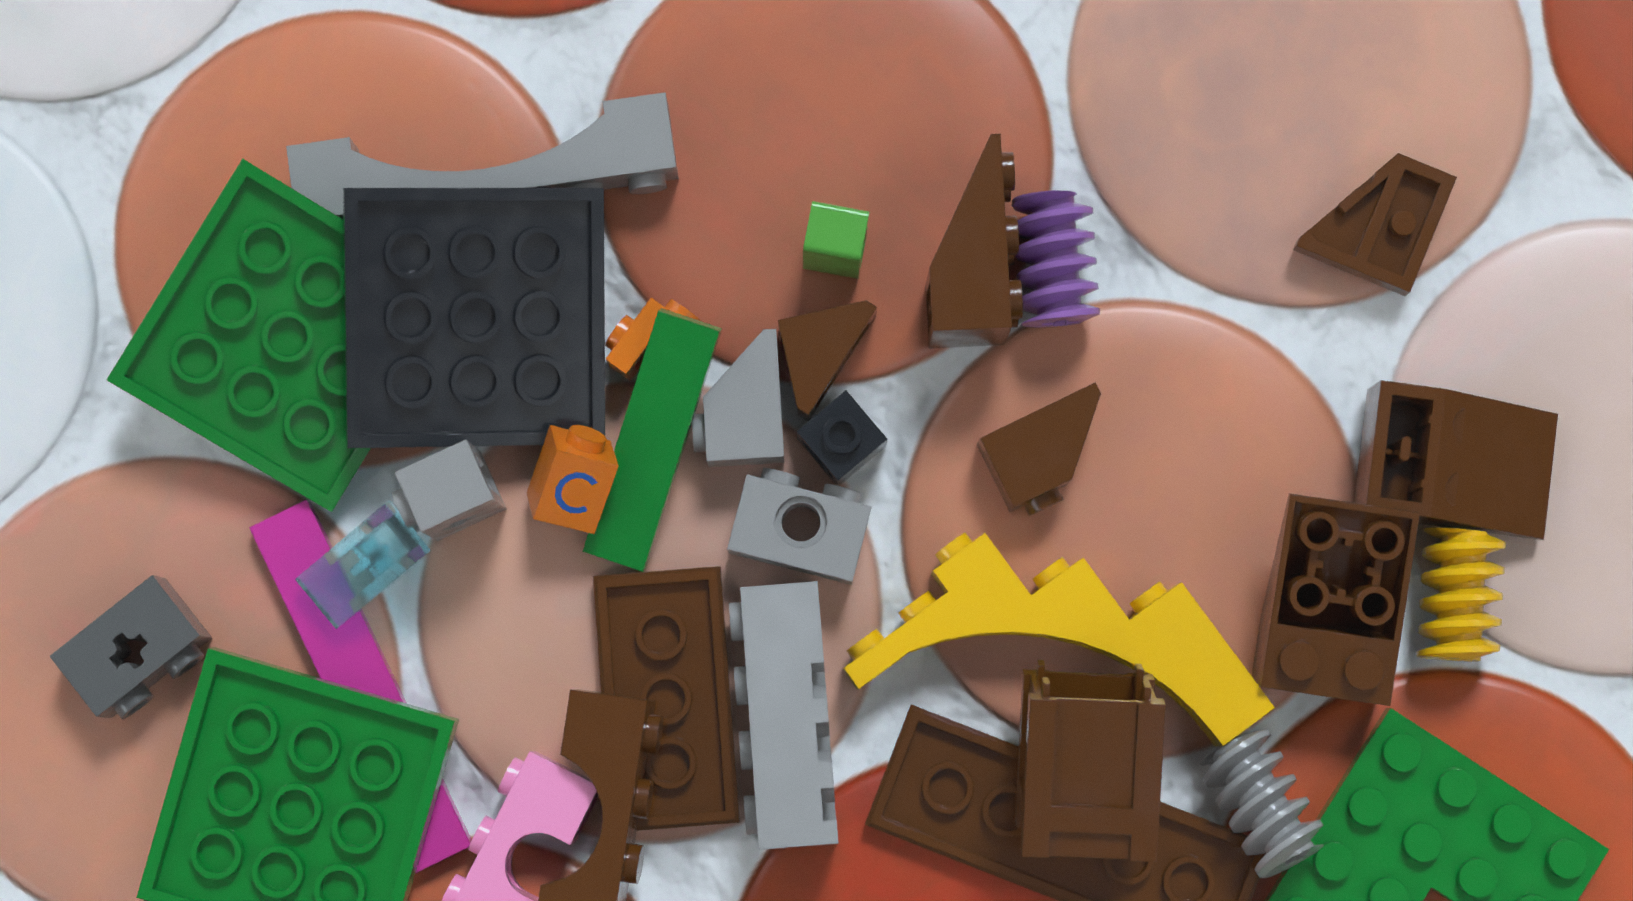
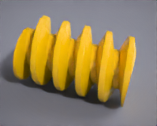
[1416,528,1506,662]

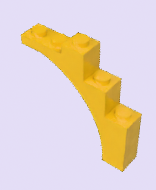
[843,532,1275,747]

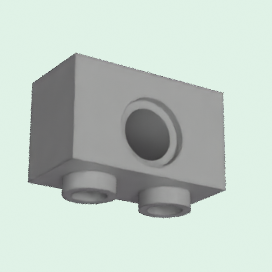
[727,468,872,585]

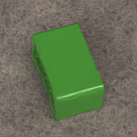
[803,201,870,279]

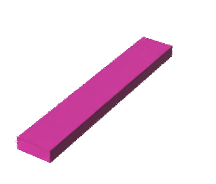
[249,499,472,874]

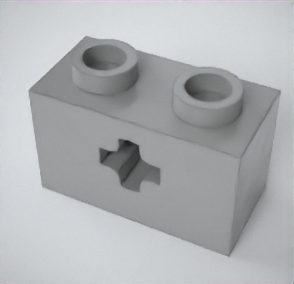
[392,439,507,541]

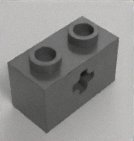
[50,575,212,719]

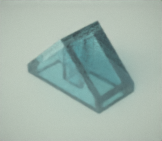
[295,500,431,629]

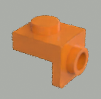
[605,298,701,382]

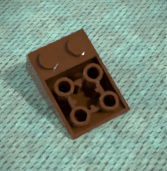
[925,133,1023,349]
[1354,380,1558,540]
[1252,493,1420,706]

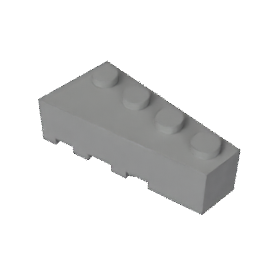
[729,581,839,850]

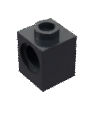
[797,390,888,486]

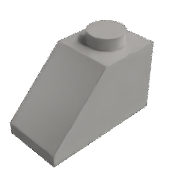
[692,329,785,467]

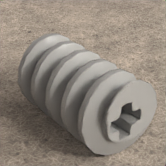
[1200,729,1323,878]

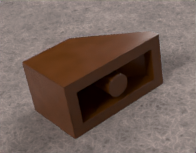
[977,382,1101,516]

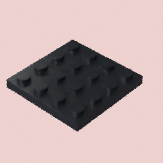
[343,188,605,448]

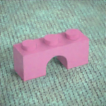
[442,751,599,901]

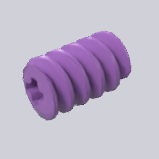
[1012,190,1100,328]

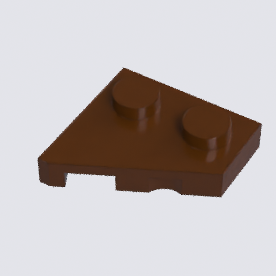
[1293,153,1457,296]

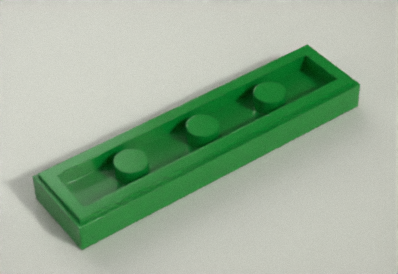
[582,308,722,572]

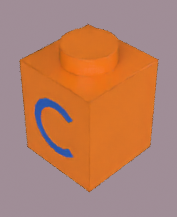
[526,425,619,534]

